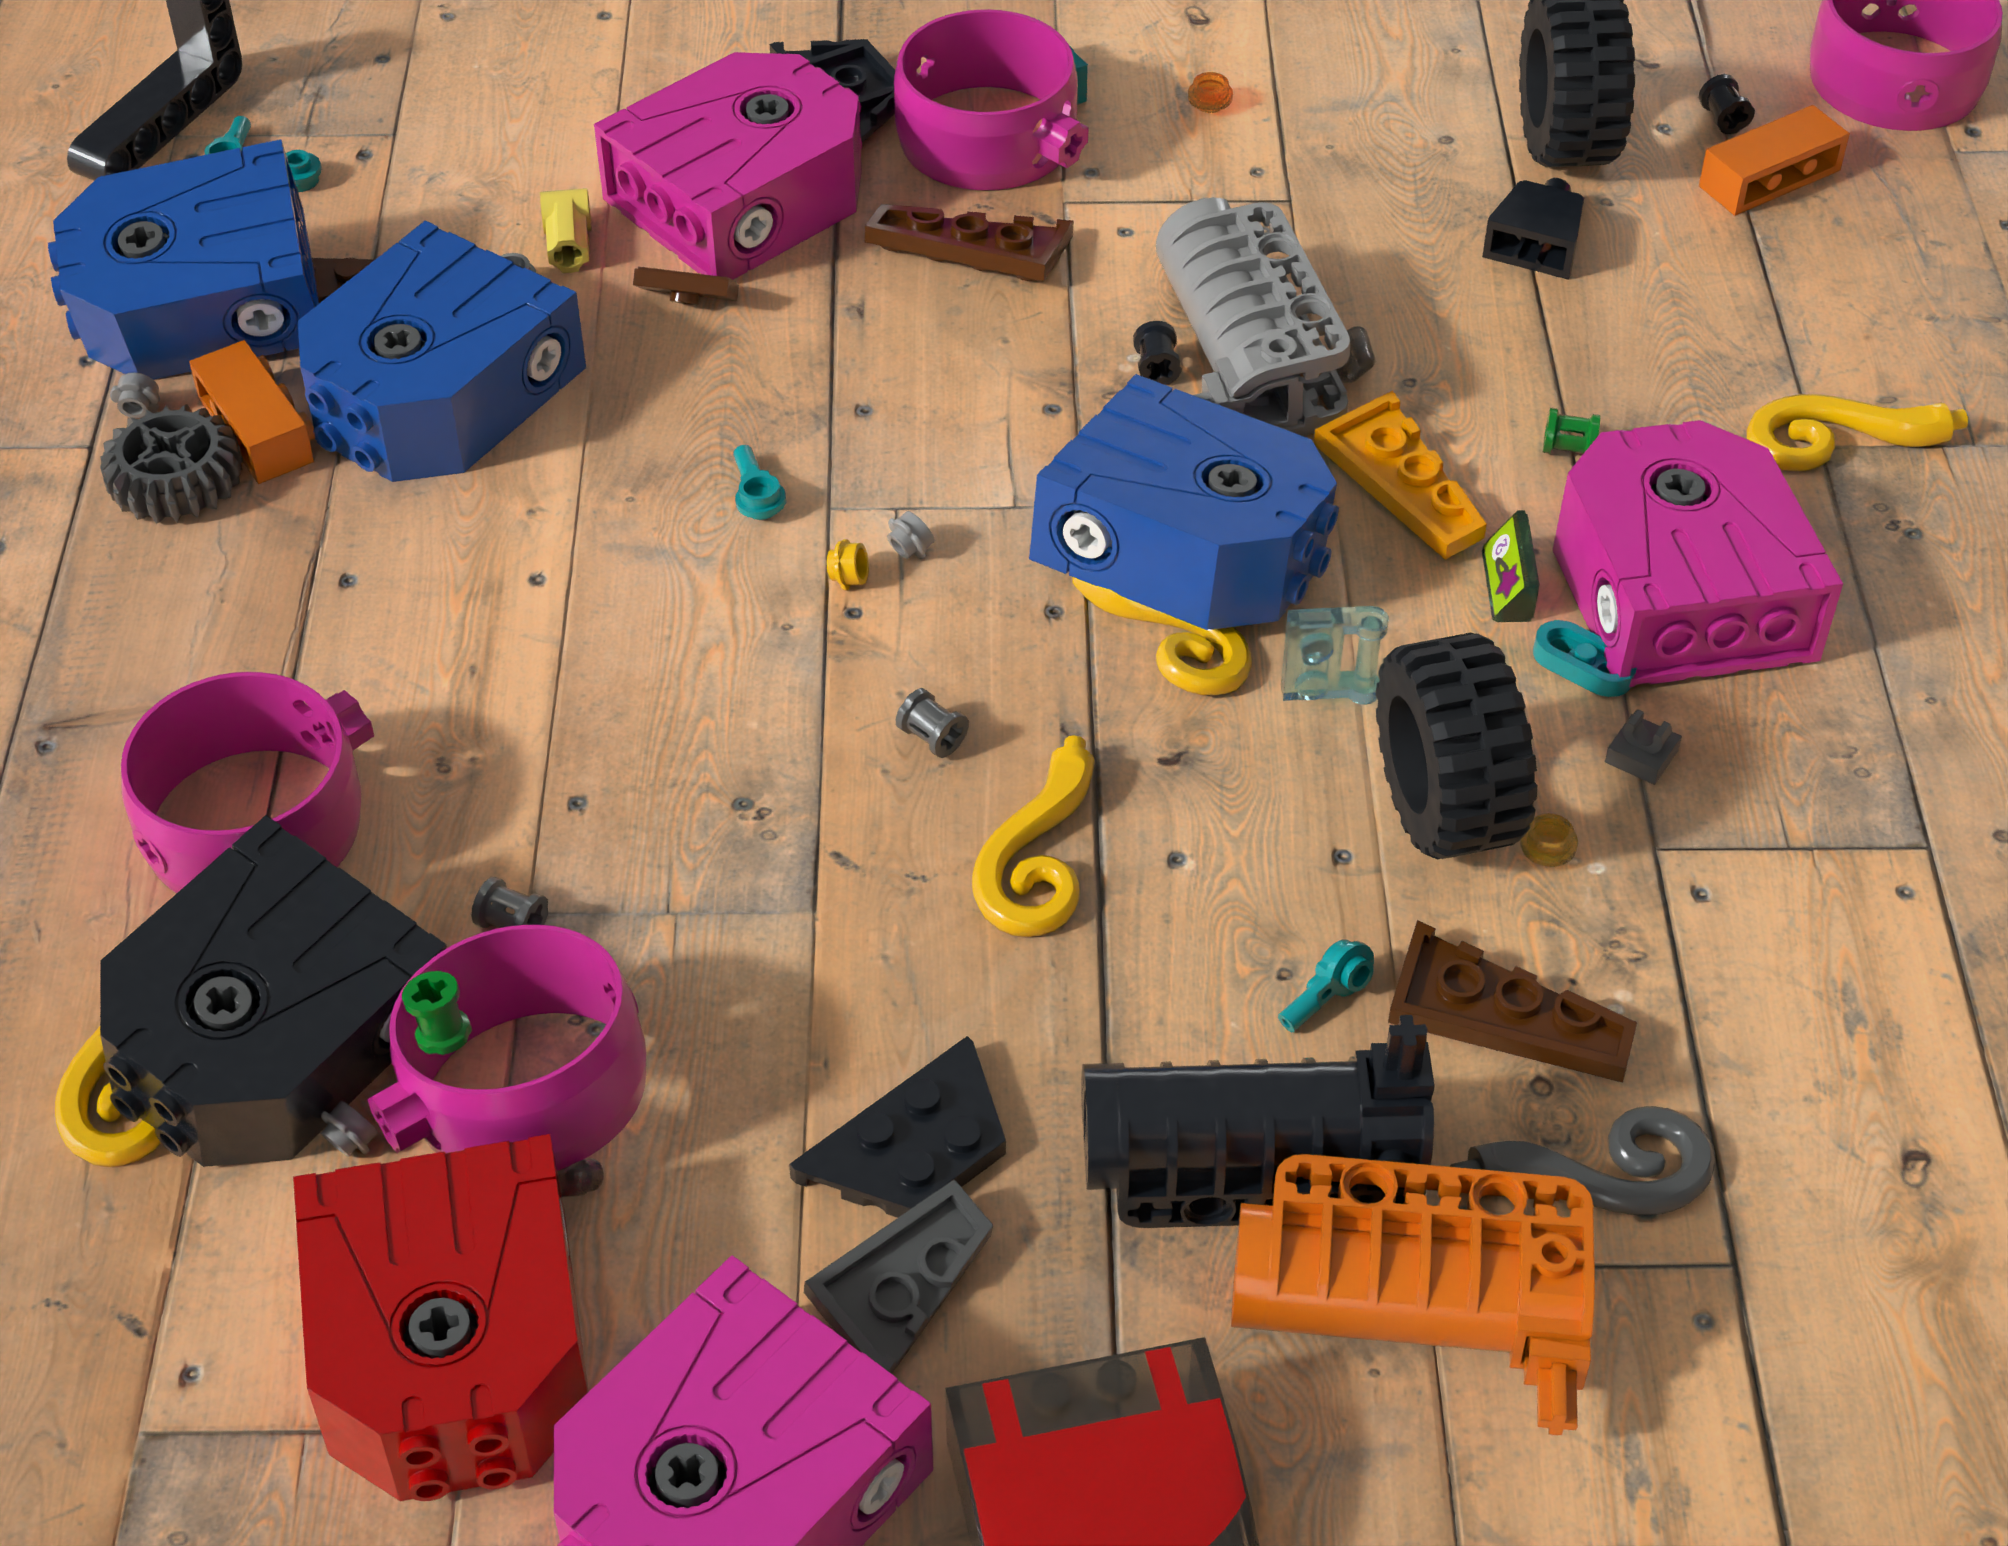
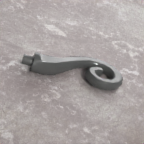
[1450,1106,1715,1215]

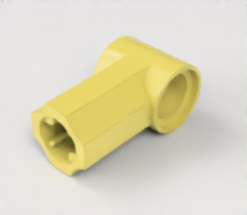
[540,188,592,273]

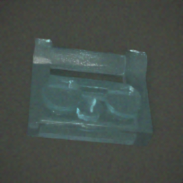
[1281,606,1389,705]

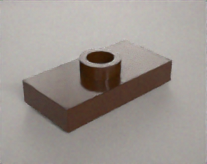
[633,266,739,305]

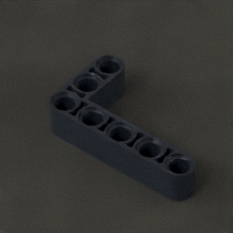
[67,0,242,181]

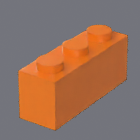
[1699,105,1850,216]
[189,340,315,484]

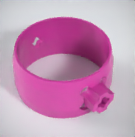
[1810,0,2003,131]
[894,9,1089,190]
[121,672,374,893]
[367,925,646,1171]

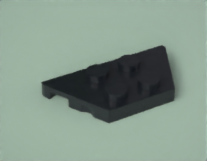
[769,39,895,143]
[789,1036,1006,1218]

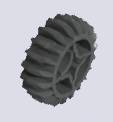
[100,404,243,524]

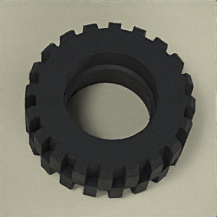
[1519,0,1635,168]
[1376,632,1538,860]

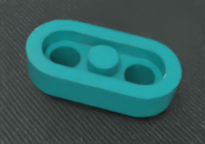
[1533,620,1637,697]

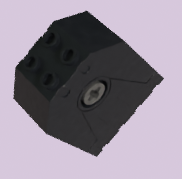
[100,815,447,1167]

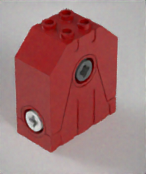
[293,1134,589,1501]

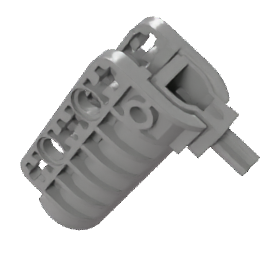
[1156,197,1350,436]

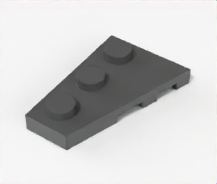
[803,1180,993,1374]

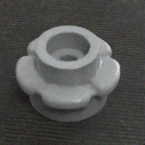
[110,373,160,418]
[887,511,935,559]
[321,1101,378,1157]

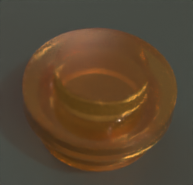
[1188,72,1233,113]

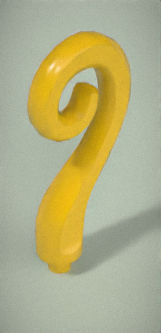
[1746,394,1968,471]
[1072,577,1252,695]
[972,735,1095,937]
[55,1027,161,1167]

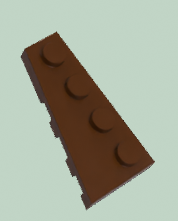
[864,204,1074,281]

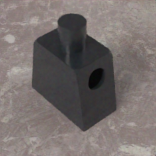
[1482,178,1584,280]

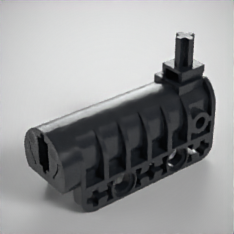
[1081,1015,1435,1228]

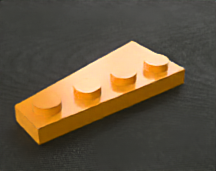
[1314,390,1487,560]

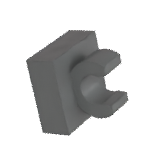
[1605,709,1682,785]

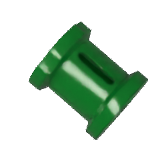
[1542,408,1601,454]
[402,971,472,1055]

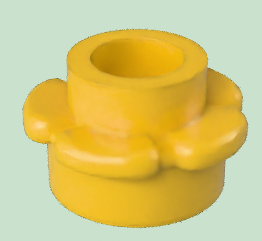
[827,539,869,591]

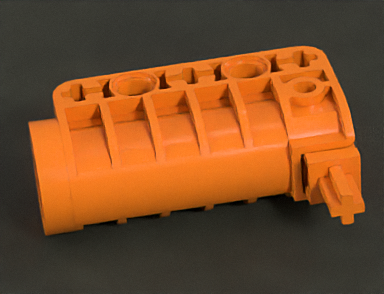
[1231,1154,1595,1435]

